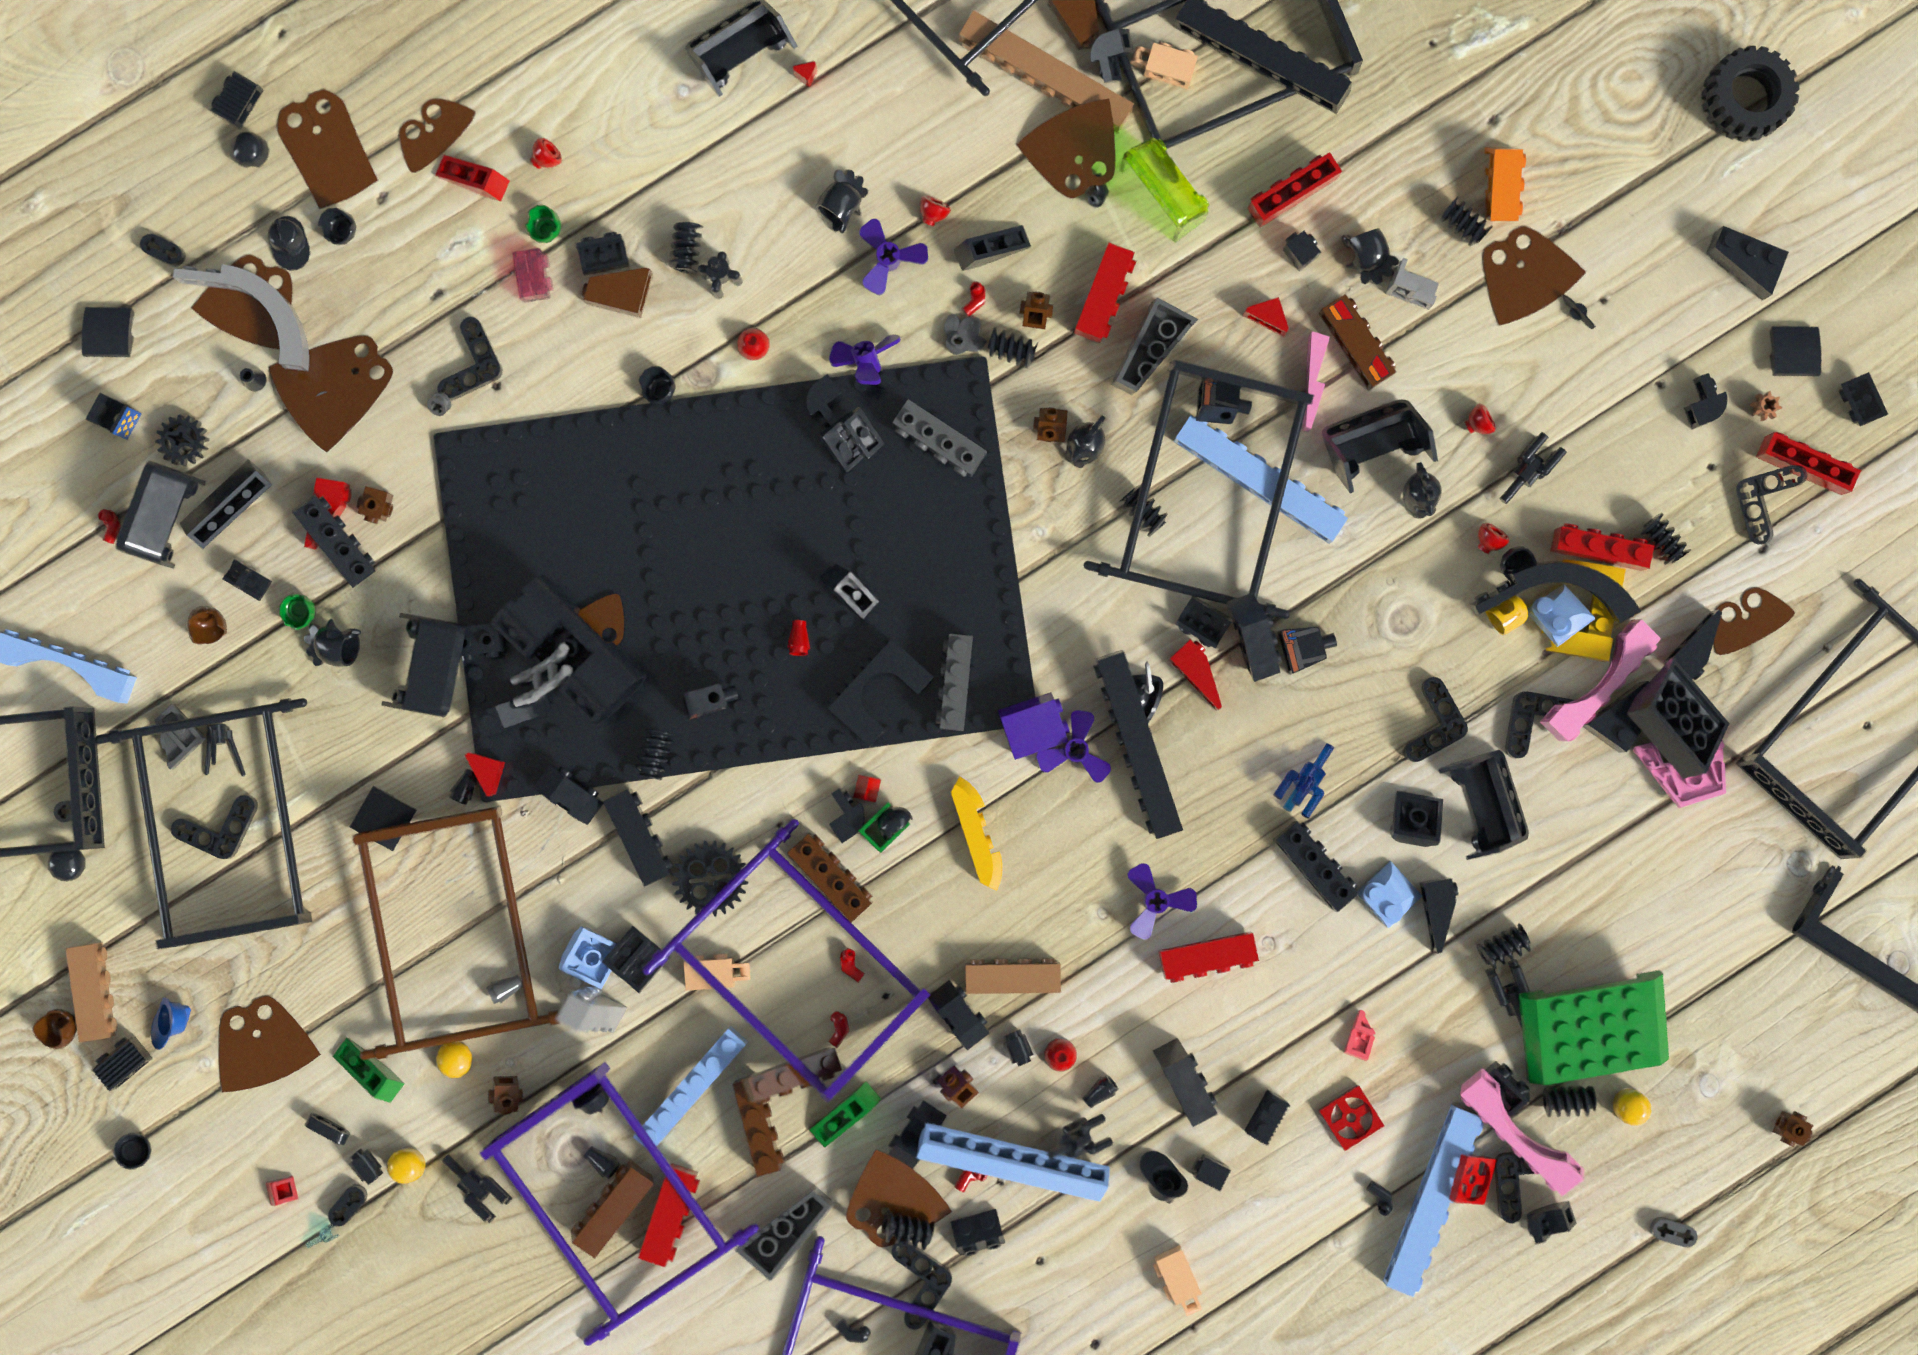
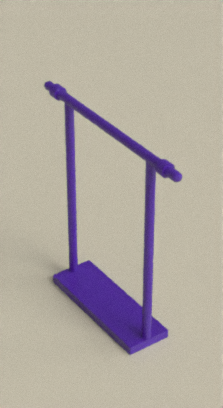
[643,819,930,1103]
[479,1062,759,1346]
[782,1236,1022,1355]

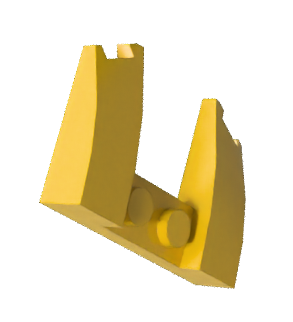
[1540,559,1626,662]

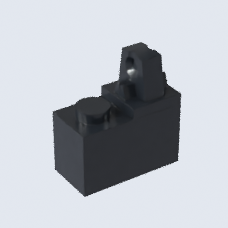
[820,564,879,619]

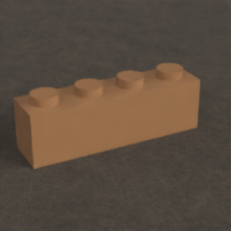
[66,942,117,1043]
[966,958,1061,994]

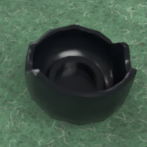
[230,132,269,168]
[318,208,356,245]
[639,366,676,404]
[1500,546,1538,582]
[878,807,913,840]
[48,850,86,882]
[113,1133,152,1170]

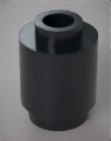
[1003,1029,1034,1067]
[348,1149,384,1185]

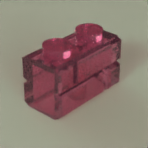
[512,248,553,303]

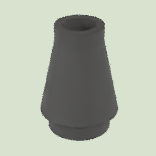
[486,974,523,1004]

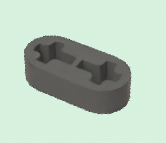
[1650,1217,1698,1247]

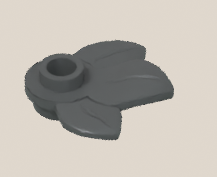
[944,314,987,355]

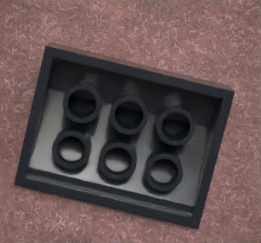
[1627,658,1730,779]

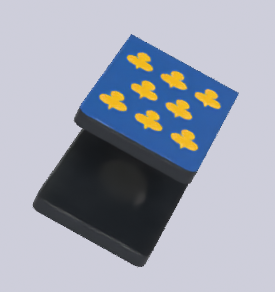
[86,393,142,440]

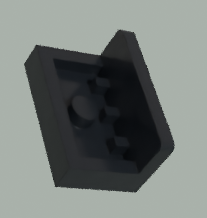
[575,232,630,276]
[1838,372,1888,427]
[1176,596,1233,648]
[950,1209,1005,1256]

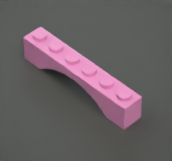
[1540,619,1661,742]
[1460,1068,1584,1196]

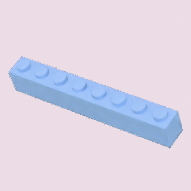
[1173,415,1348,544]
[1383,1104,1483,1297]
[917,1123,1110,1202]

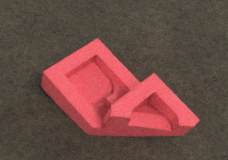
[1344,1010,1376,1061]

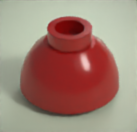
[530,138,562,169]
[920,195,951,226]
[737,328,770,360]
[1465,403,1496,434]
[1478,523,1510,554]
[1044,1038,1077,1072]

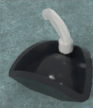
[1132,661,1163,723]

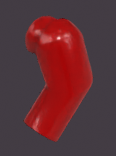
[840,948,865,983]
[828,1011,849,1048]
[954,1170,988,1193]

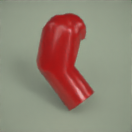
[962,281,986,317]
[98,509,121,544]

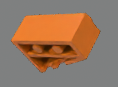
[1485,147,1526,221]

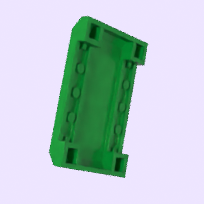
[1519,970,1669,1085]

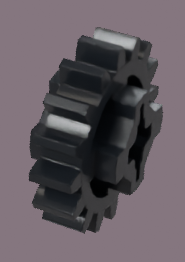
[155,415,210,466]

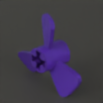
[859,218,928,295]
[829,334,901,385]
[1036,710,1111,783]
[1127,863,1197,940]

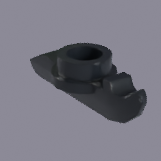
[1562,294,1596,329]

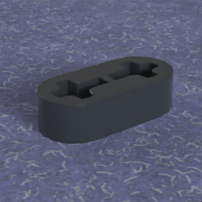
[140,234,186,267]
[305,1113,350,1145]
[328,1185,368,1227]

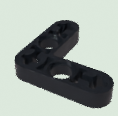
[437,317,503,401]
[1736,465,1807,545]
[1404,677,1468,762]
[1505,691,1574,758]
[171,795,258,859]
[1494,1149,1555,1224]
[892,1240,952,1330]

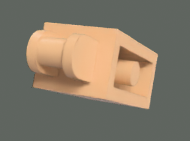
[1131,42,1198,89]
[684,953,750,991]
[1153,1245,1202,1316]

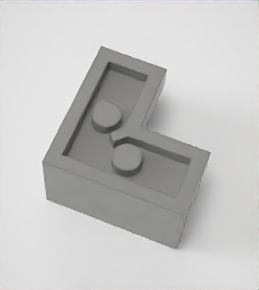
[1385,258,1439,310]

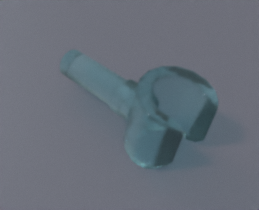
[306,1225,339,1248]

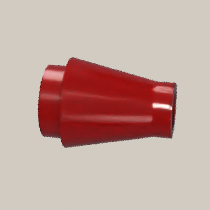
[787,620,810,656]

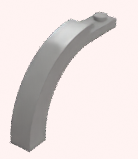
[173,264,309,371]

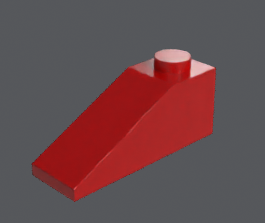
[435,155,510,202]
[304,478,352,550]
[1168,639,1222,711]

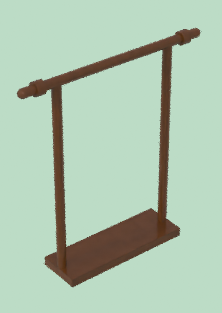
[352,806,560,1060]

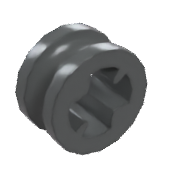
[427,392,452,416]
[53,800,72,822]

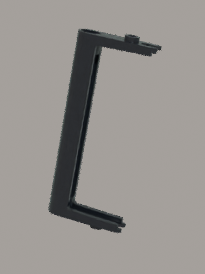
[1792,865,1918,1013]

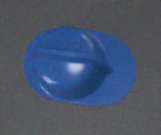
[151,997,191,1050]

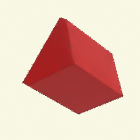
[793,61,817,88]
[853,775,881,802]

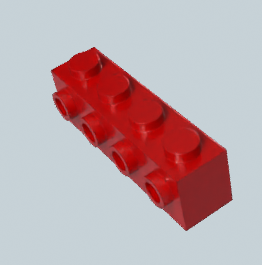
[1247,152,1343,227]
[1074,243,1137,343]
[1756,432,1861,495]
[1550,523,1655,571]
[1158,931,1259,983]
[638,1163,700,1267]

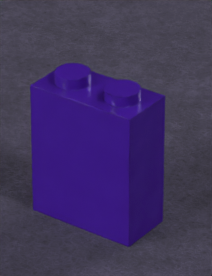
[998,692,1070,760]

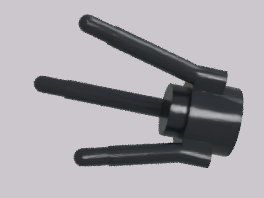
[204,724,246,777]

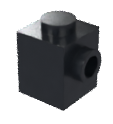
[1282,230,1321,271]

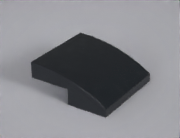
[82,307,135,357]
[1769,326,1822,376]
[818,407,884,473]
[349,786,417,851]
[602,926,671,993]

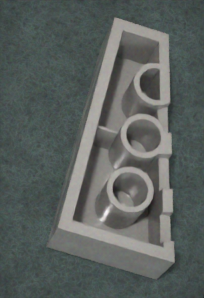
[556,984,627,1033]

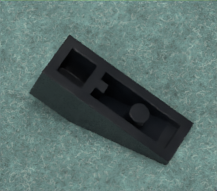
[954,225,1031,271]
[1664,609,1722,680]
[473,694,553,738]
[1419,877,1458,954]

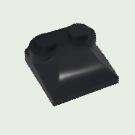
[1390,791,1443,847]

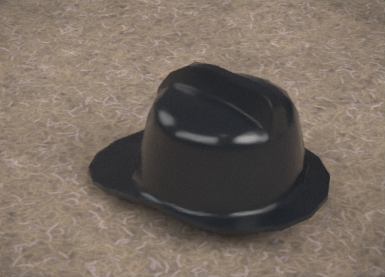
[268,216,310,271]
[572,1082,609,1115]
[1140,1151,1188,1204]

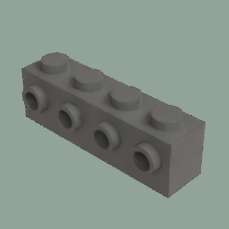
[892,399,987,477]
[936,634,973,731]

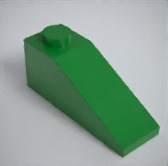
[332,1038,405,1103]
[810,1081,881,1148]

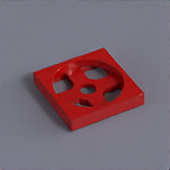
[1318,1085,1385,1151]
[1449,1154,1497,1205]

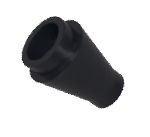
[240,368,267,392]
[449,769,477,805]
[1083,1075,1119,1108]
[584,1146,620,1179]

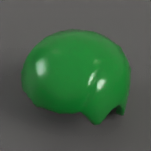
[525,205,561,243]
[279,593,316,630]

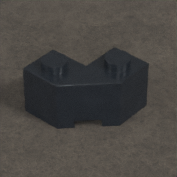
[533,765,604,825]
[928,980,990,1050]
[888,1100,947,1169]

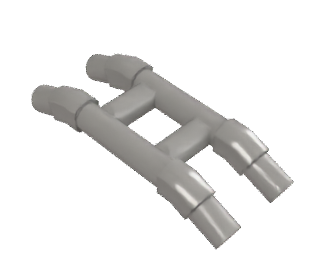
[510,644,572,707]

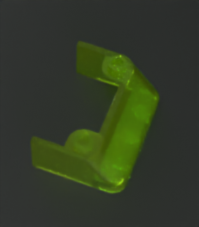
[1120,137,1210,243]

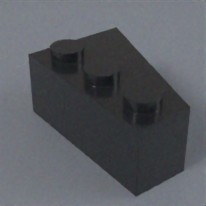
[1706,226,1789,301]
[1226,593,1282,682]
[1582,681,1649,753]
[1153,1038,1218,1127]
[915,1320,956,1355]

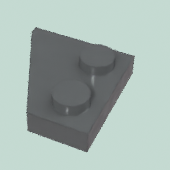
[154,704,206,769]

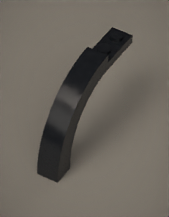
[1470,561,1641,623]

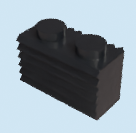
[211,71,264,130]
[92,1037,153,1091]
[1244,1090,1290,1145]

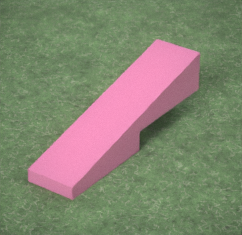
[1303,331,1330,432]

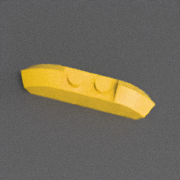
[951,776,1002,891]

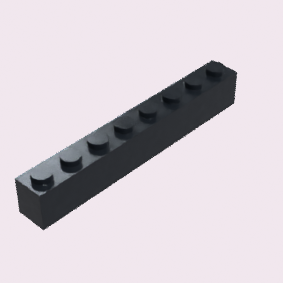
[1175,0,1352,114]
[1093,650,1183,839]

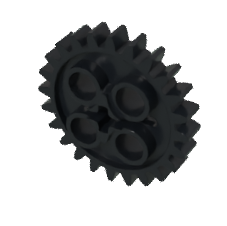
[672,840,748,917]

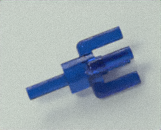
[1273,743,1334,819]

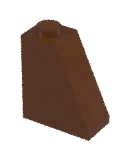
[1048,0,1099,50]
[582,267,653,318]

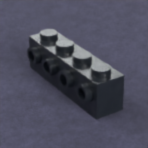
[180,459,272,549]
[292,494,376,588]
[603,789,673,887]
[1273,821,1359,912]

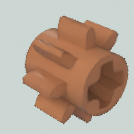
[1750,391,1782,421]

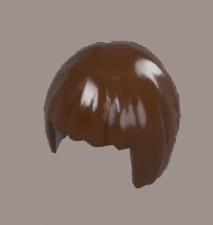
[187,606,227,645]
[32,1009,77,1049]

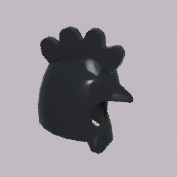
[816,169,868,234]
[1341,228,1399,284]
[1065,415,1106,468]
[1403,462,1442,519]
[304,619,361,667]

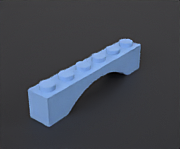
[0,629,137,704]
[633,1026,749,1147]

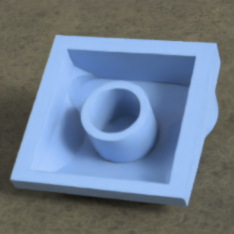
[1528,584,1595,647]
[1357,861,1422,928]
[559,926,617,989]

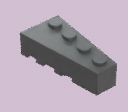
[1111,297,1198,395]
[734,1188,836,1281]

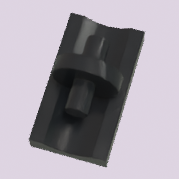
[222,559,272,601]

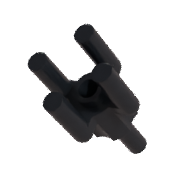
[698,251,743,299]
[1500,432,1567,504]
[1486,959,1530,1029]
[1047,1114,1113,1159]
[442,1154,513,1223]

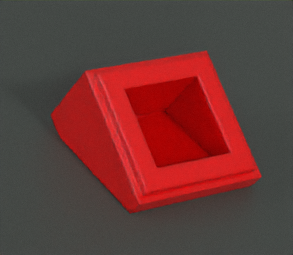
[266,1176,299,1206]

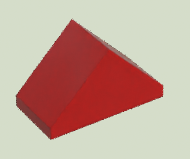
[1243,297,1289,337]
[465,752,505,796]

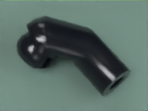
[1088,173,1109,208]
[1366,1180,1393,1216]
[835,1319,871,1343]

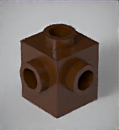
[1019,291,1054,330]
[1033,407,1068,443]
[357,486,394,524]
[937,1065,979,1109]
[488,1076,523,1115]
[1772,1111,1814,1147]

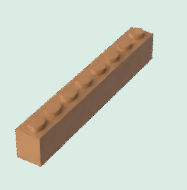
[959,10,1134,134]

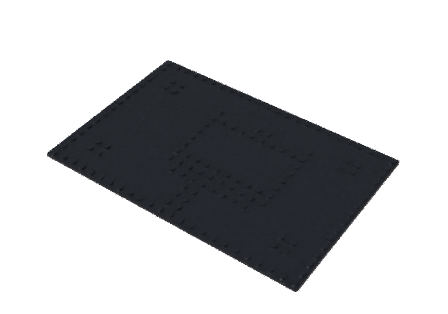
[433,356,1035,802]

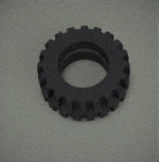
[1701,45,1800,142]

